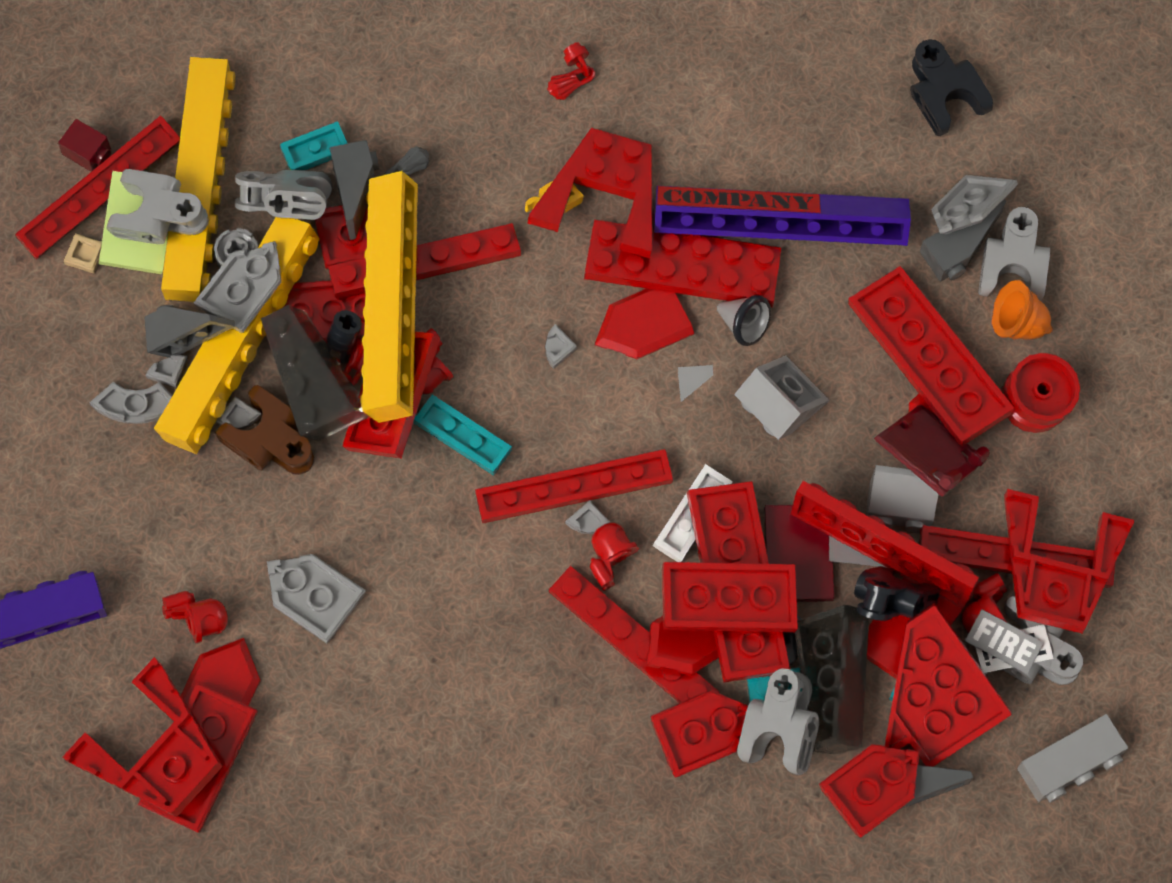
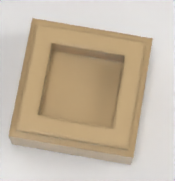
[64,233,102,274]

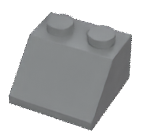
[734,355,829,440]
[866,465,940,533]

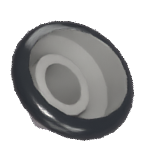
[717,295,771,346]

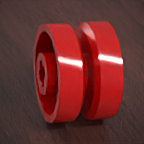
[1001,353,1080,433]

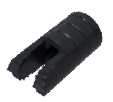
[321,310,362,365]

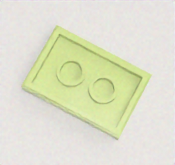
[98,171,168,274]

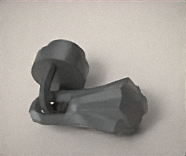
[383,146,430,175]

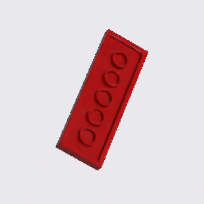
[584,219,781,308]
[848,266,1015,447]
[687,481,790,683]
[791,481,979,609]

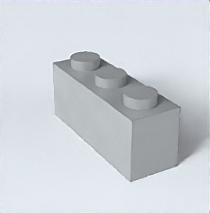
[1017,714,1128,803]

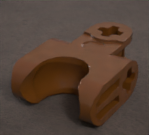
[215,385,314,475]

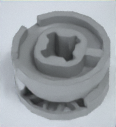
[214,228,258,268]

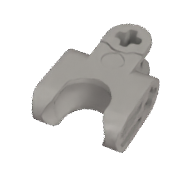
[106,169,209,244]
[235,170,333,220]
[978,207,1050,301]
[1002,596,1083,685]
[737,669,819,775]

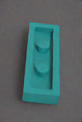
[414,394,512,476]

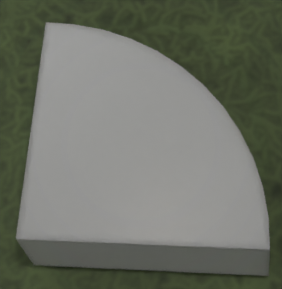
[545,324,577,369]
[146,355,188,388]
[216,396,262,429]
[565,500,610,534]

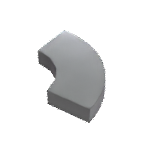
[90,382,173,424]

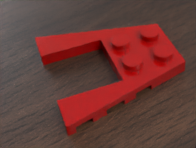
[527,128,652,258]
[1004,489,1134,634]
[62,657,223,817]

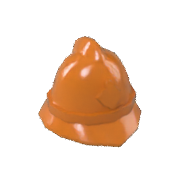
[992,280,1053,340]

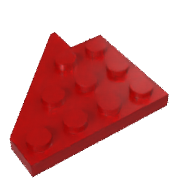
[884,603,1012,767]

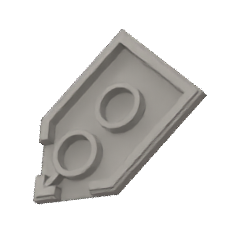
[931,175,1018,234]
[194,241,281,333]
[267,554,366,644]

